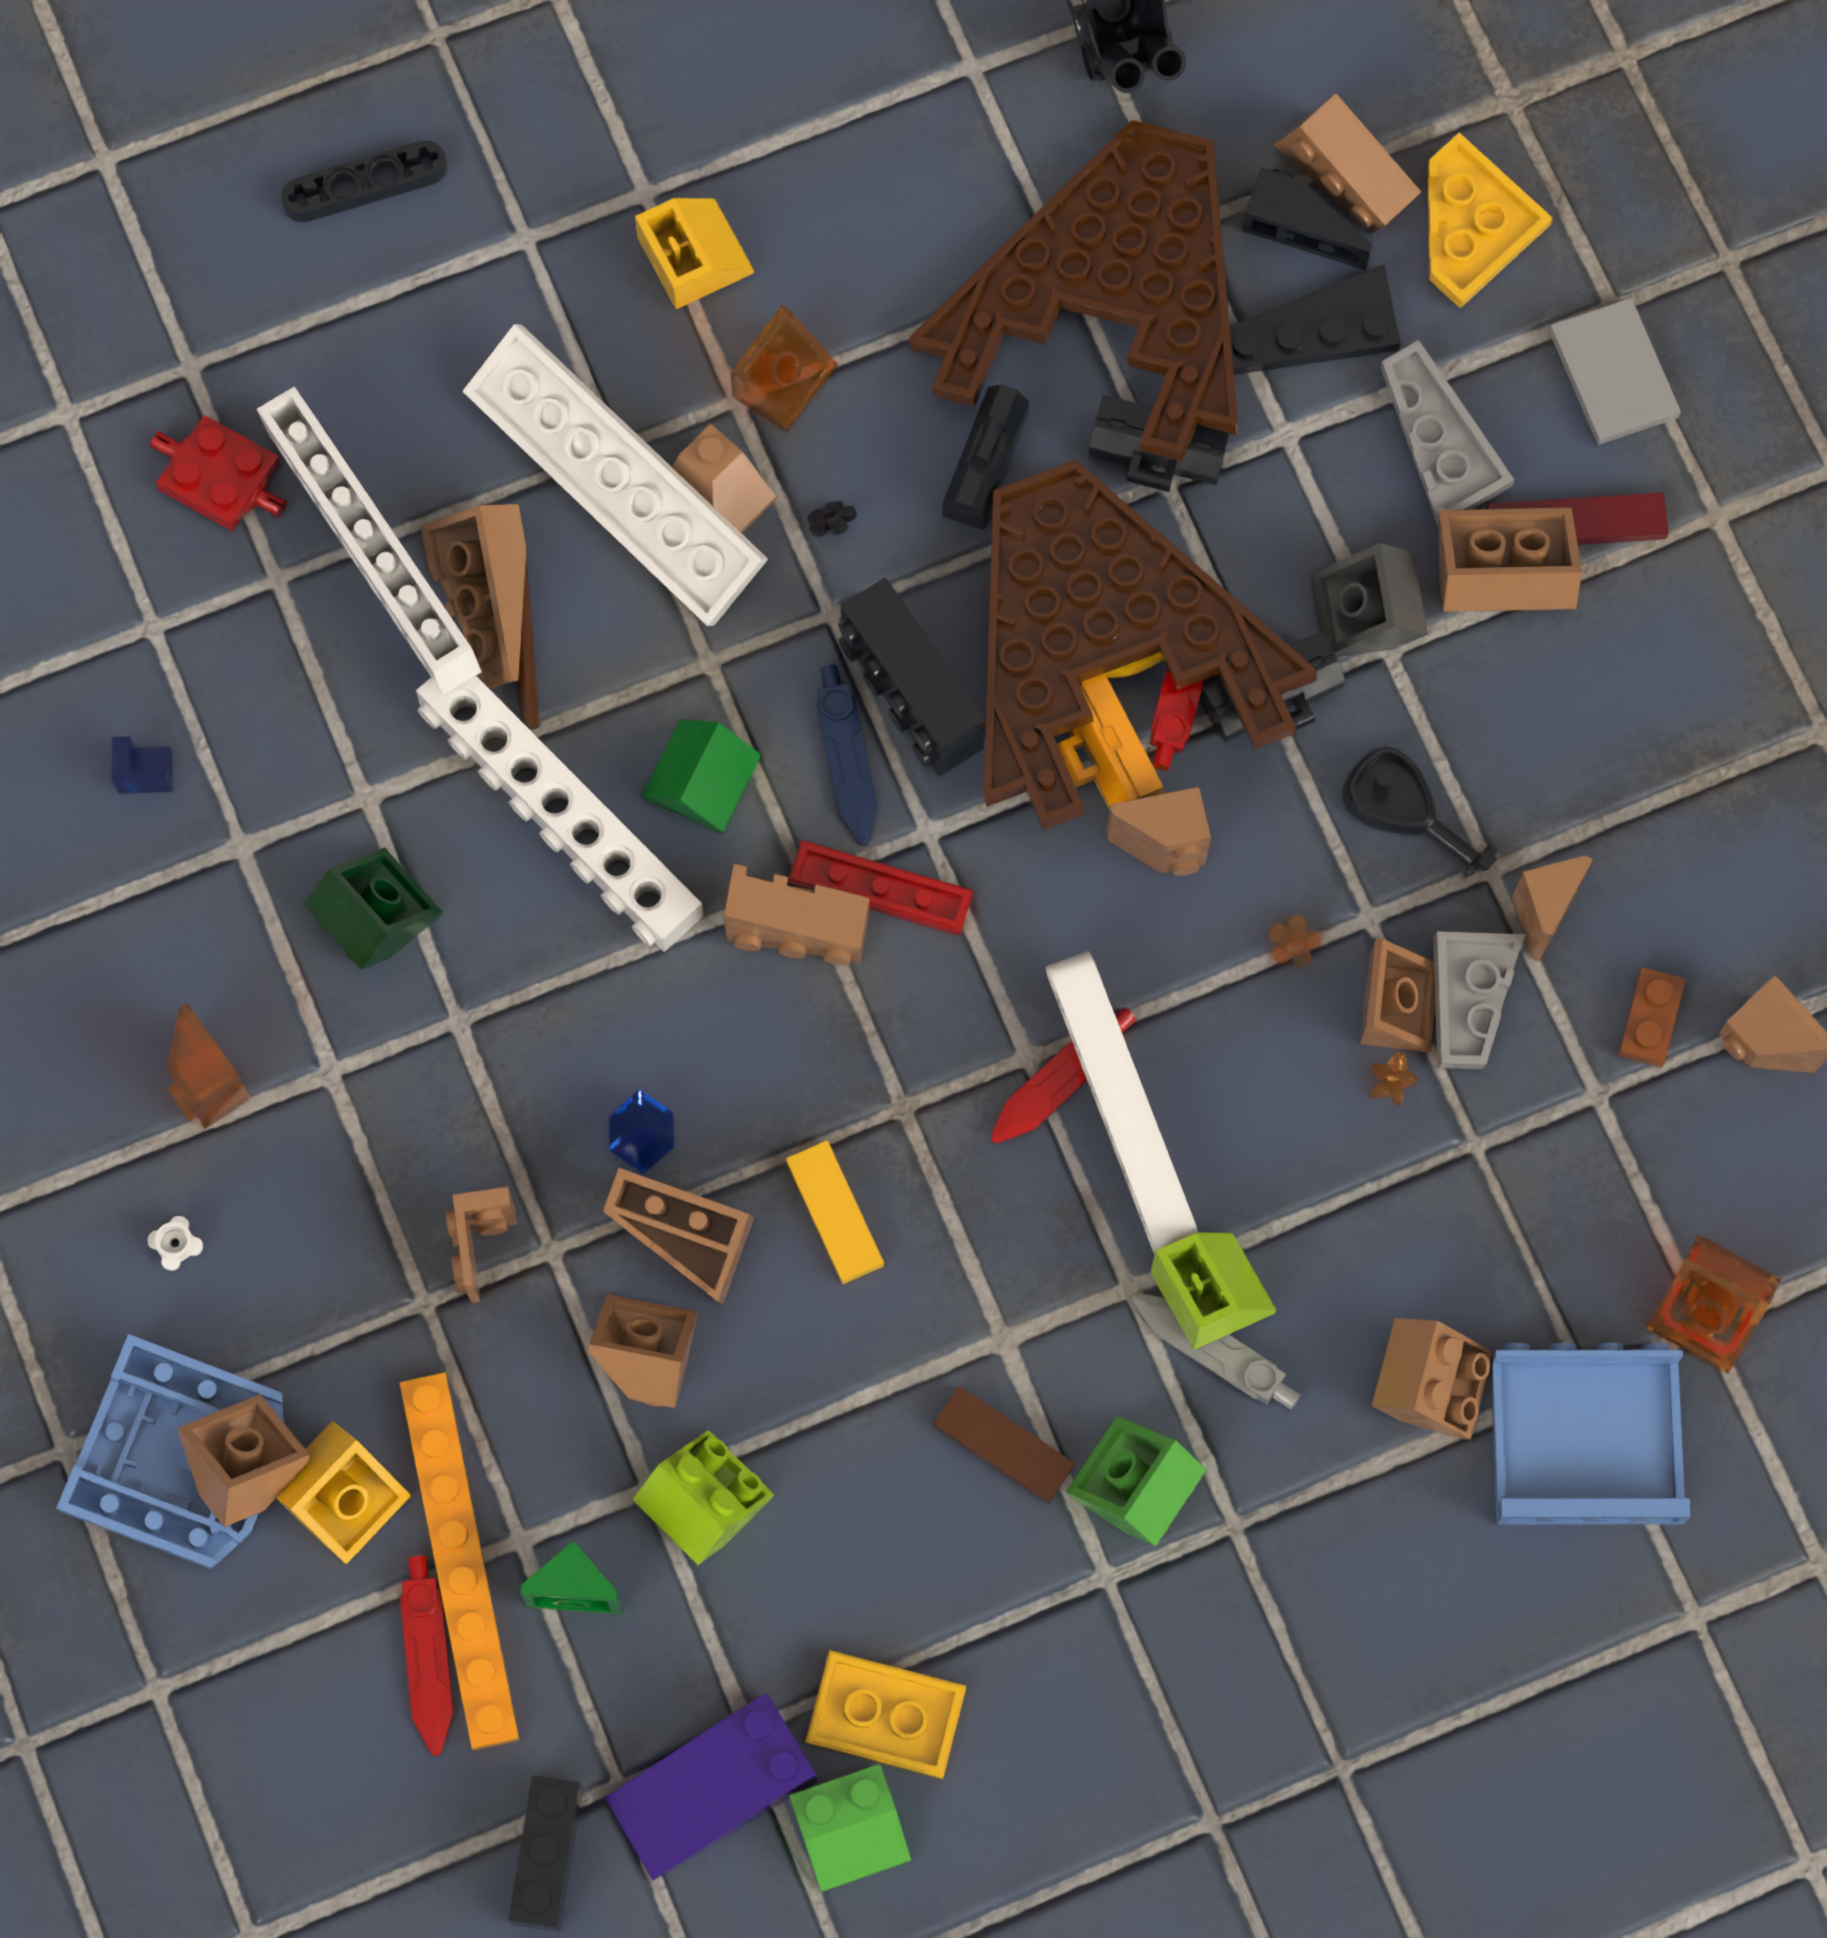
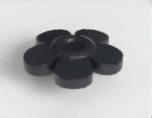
[807,501,857,537]

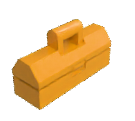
[1057,673,1163,809]

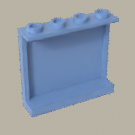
[1491,1343,1691,1525]

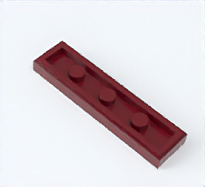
[1487,492,1669,545]

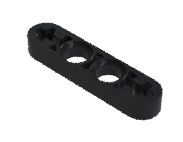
[281,140,447,222]

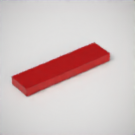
[788,840,974,936]

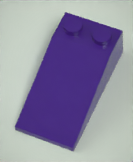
[605,1693,817,1881]

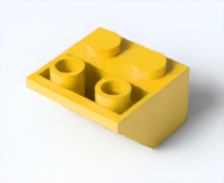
[635,198,754,310]

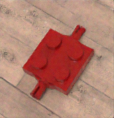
[150,415,287,532]

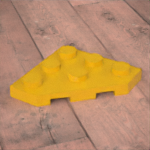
[1427,133,1553,309]

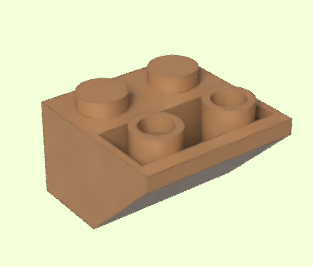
[1372,1318,1493,1440]

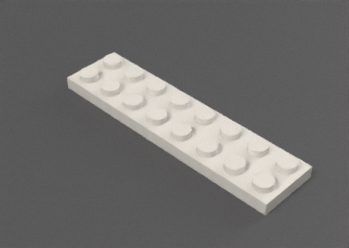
[462,324,768,626]

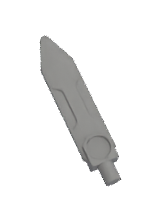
[1132,1293,1301,1410]

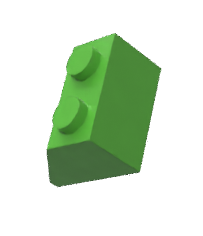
[1066,1416,1207,1547]
[789,1764,911,1893]

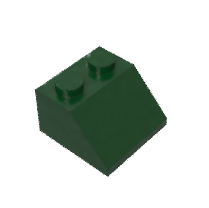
[303,847,443,970]

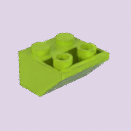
[1151,1232,1276,1350]
[632,1430,774,1565]

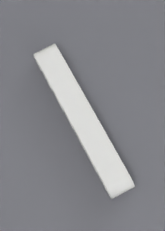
[1045,951,1198,1254]

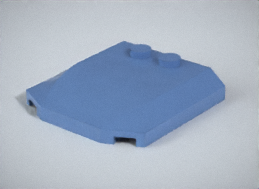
[56,1334,284,1569]

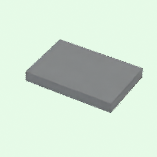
[1549,298,1681,445]

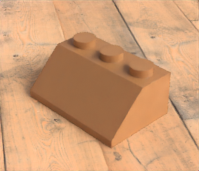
[1438,508,1582,612]

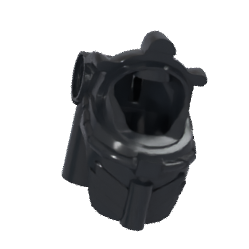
[1072,0,1186,93]

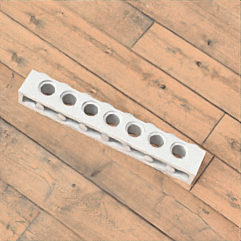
[257,386,482,695]
[416,676,704,952]

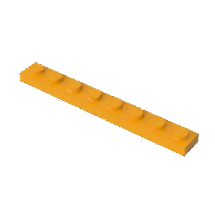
[400,1373,520,1751]

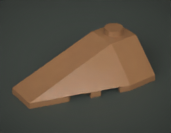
[421,504,526,689]

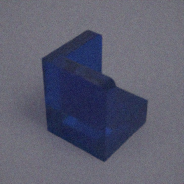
[112,736,173,794]
[609,1089,675,1174]

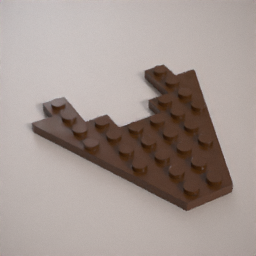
[909,120,1239,462]
[983,459,1317,830]

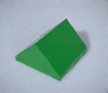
[641,719,761,835]
[521,1540,622,1614]

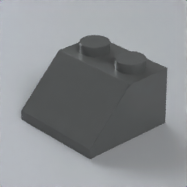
[1312,543,1428,657]

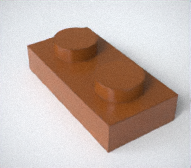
[1618,967,1686,1068]

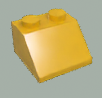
[276,1421,411,1564]

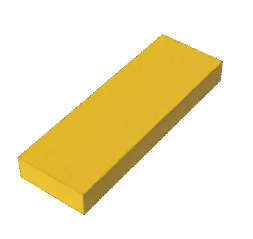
[786,1140,884,1285]

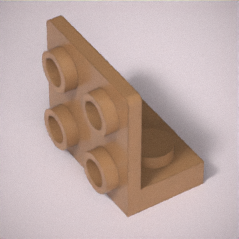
[446,1187,517,1303]

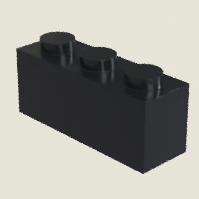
[509,1775,583,1932]

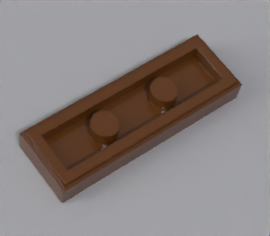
[933,1386,1075,1504]

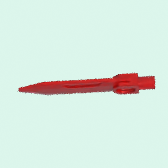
[1149,669,1205,771]
[991,1007,1137,1144]
[400,1556,453,1756]

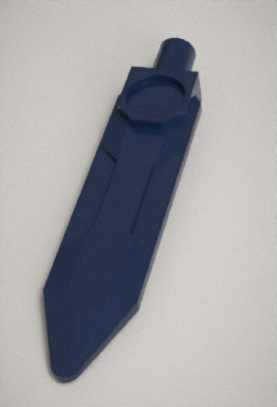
[816,665,877,846]

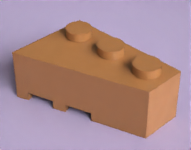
[1274,93,1421,234]
[603,1168,754,1305]

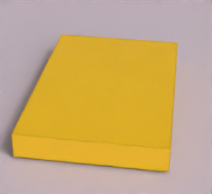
[805,1650,967,1780]

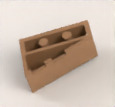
[724,864,870,966]

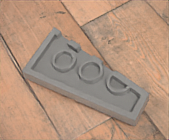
[1380,340,1515,526]

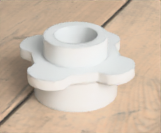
[148,1216,203,1271]

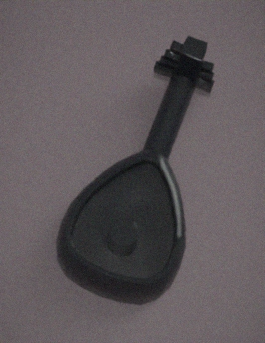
[1342,746,1498,879]

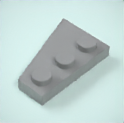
[1433,931,1526,1069]

